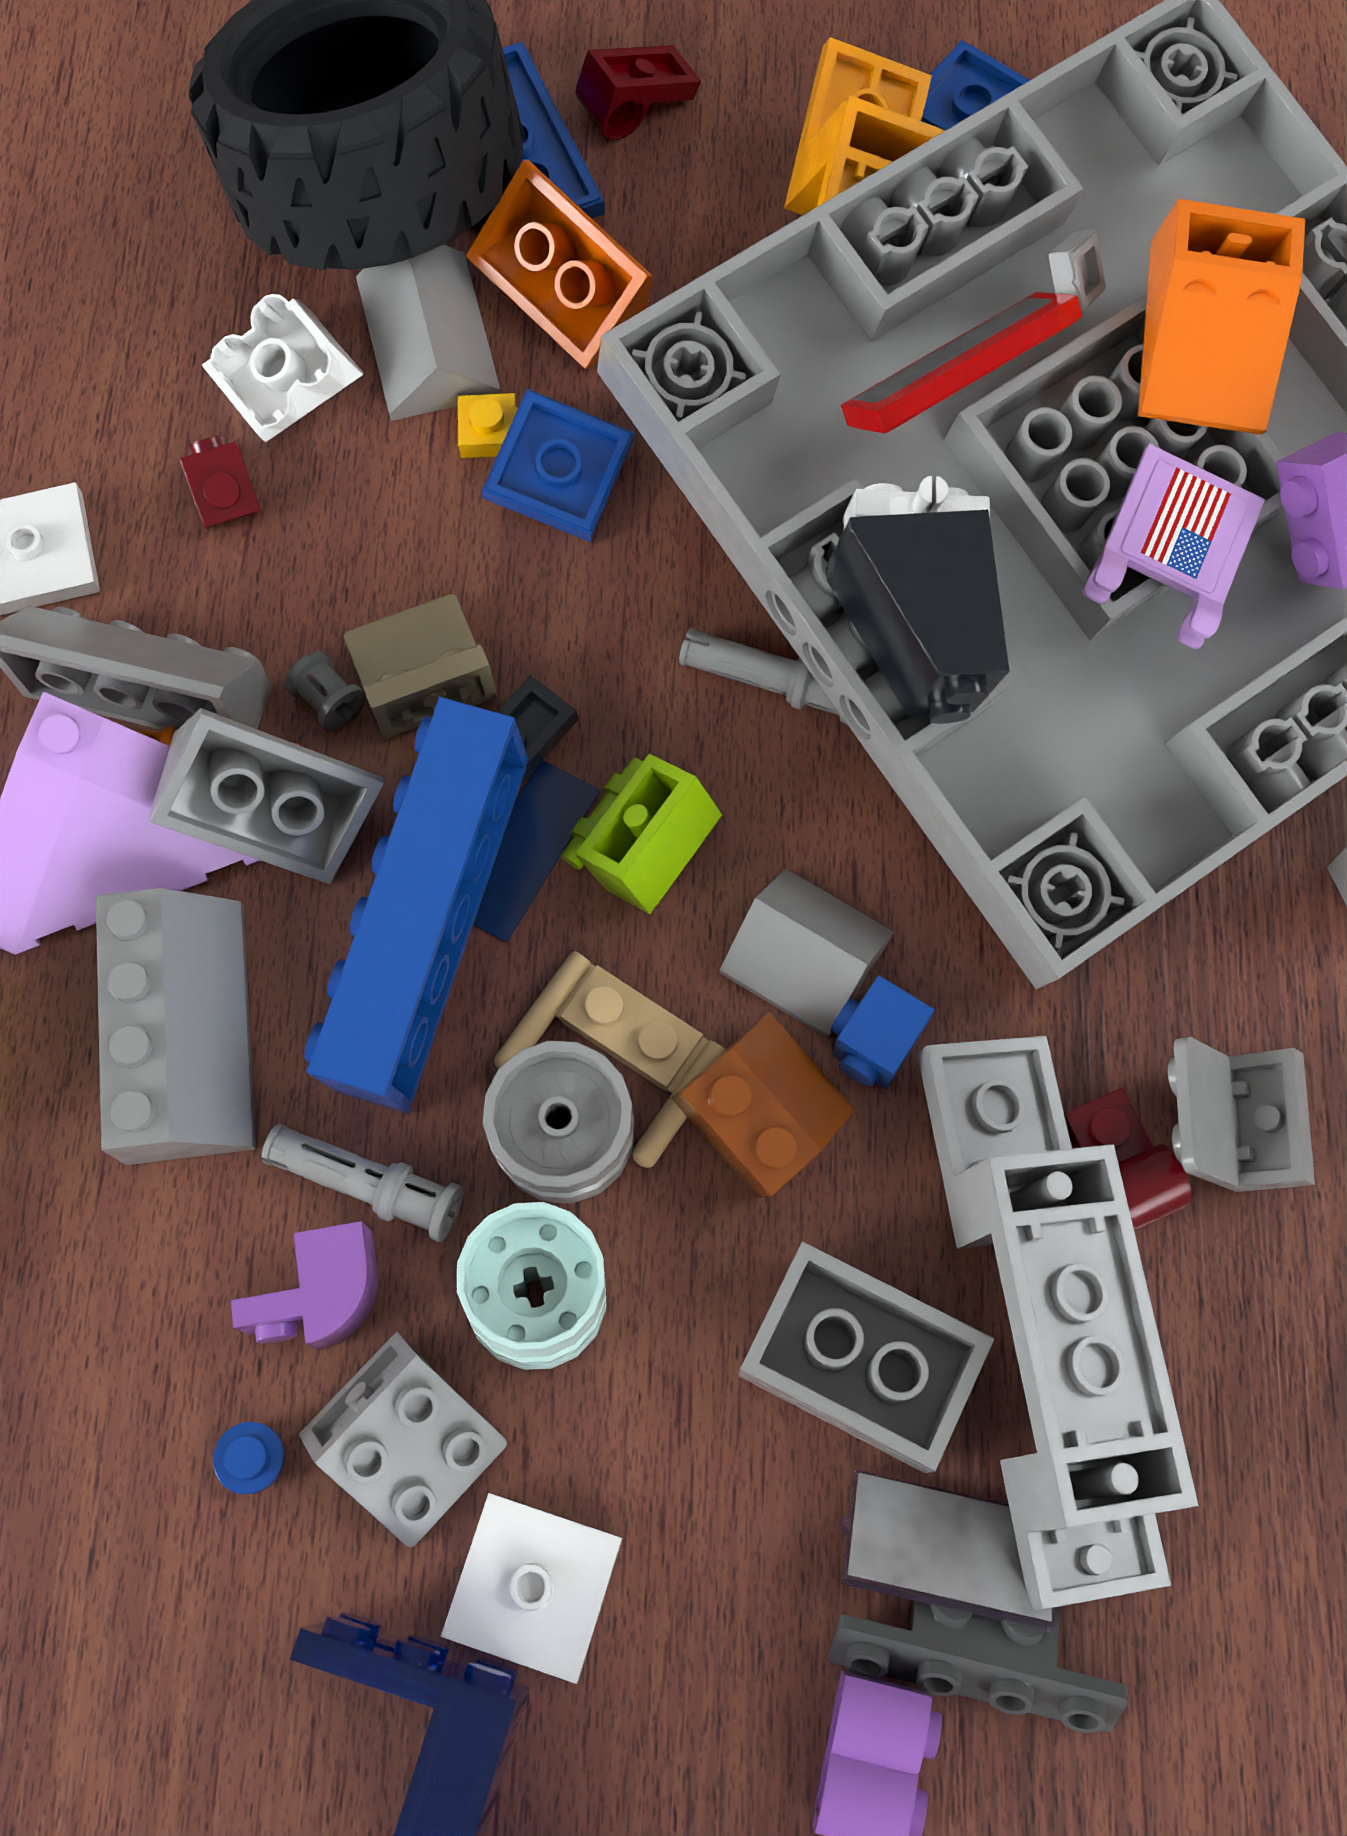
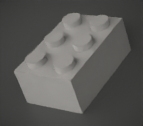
[738,1241,994,1473]

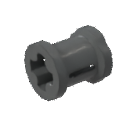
[284,650,366,732]

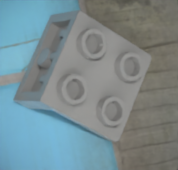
[298,1331,507,1547]

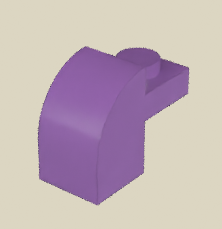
[231,1221,378,1350]

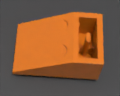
[1138,198,1305,435]

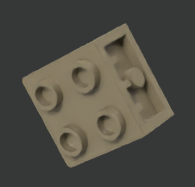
[344,594,497,740]

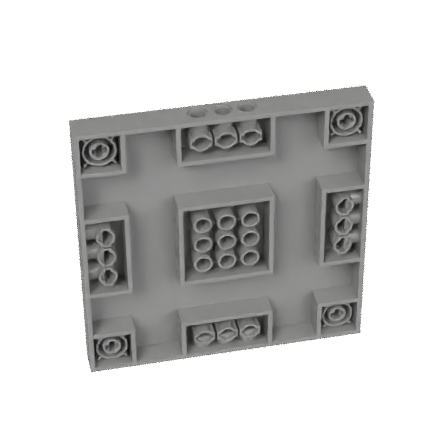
[597,0,1347,989]

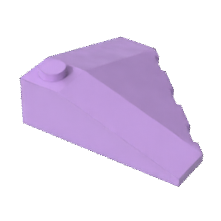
[0,691,261,955]

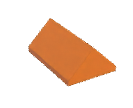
[466,160,652,369]

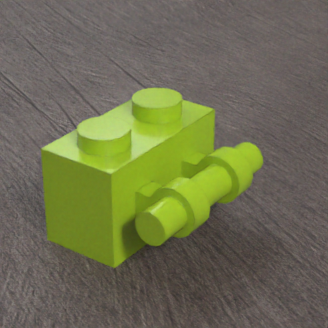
[560,754,722,914]

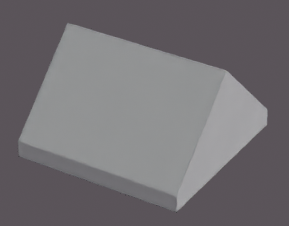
[720,869,894,1038]

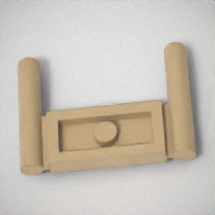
[494,951,725,1168]

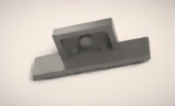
[828,1590,1129,1733]

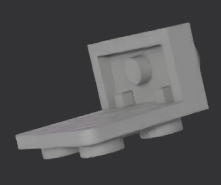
[1168,1037,1315,1192]

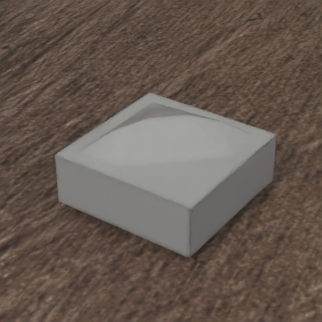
[1048,228,1106,312]

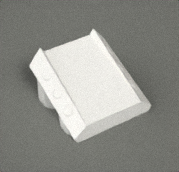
[202,294,364,442]

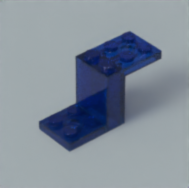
[290,1612,530,1836]

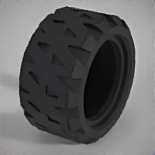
[189,0,524,270]

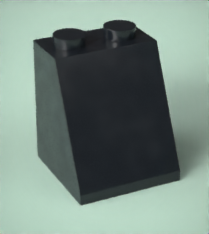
[826,509,1010,724]

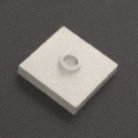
[0,482,100,615]
[440,1493,623,1684]

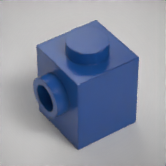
[830,975,935,1089]

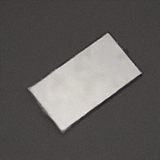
[840,1469,1055,1632]

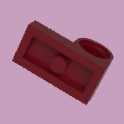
[575,45,701,140]
[1064,1087,1192,1232]

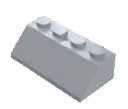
[0,606,273,730]
[96,888,256,1165]

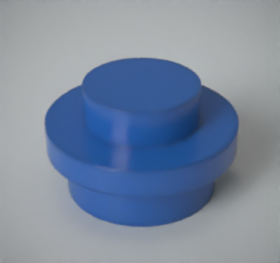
[213,1422,285,1494]

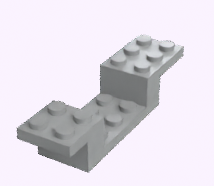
[917,1036,1199,1610]

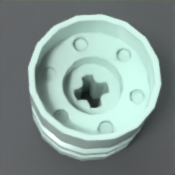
[457,1202,606,1370]

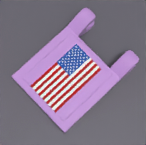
[1082,444,1265,649]

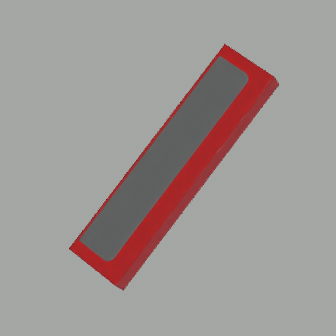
[841,292,1082,434]

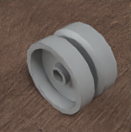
[482,1041,635,1204]

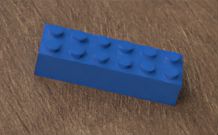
[304,697,529,1114]

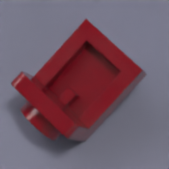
[179,435,262,528]

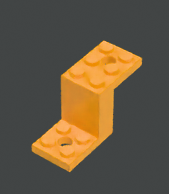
[784,37,946,215]

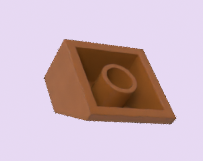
[671,1012,855,1198]

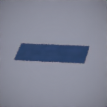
[473,760,600,942]

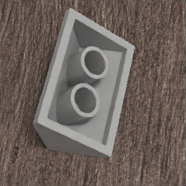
[356,245,501,421]
[150,708,384,884]

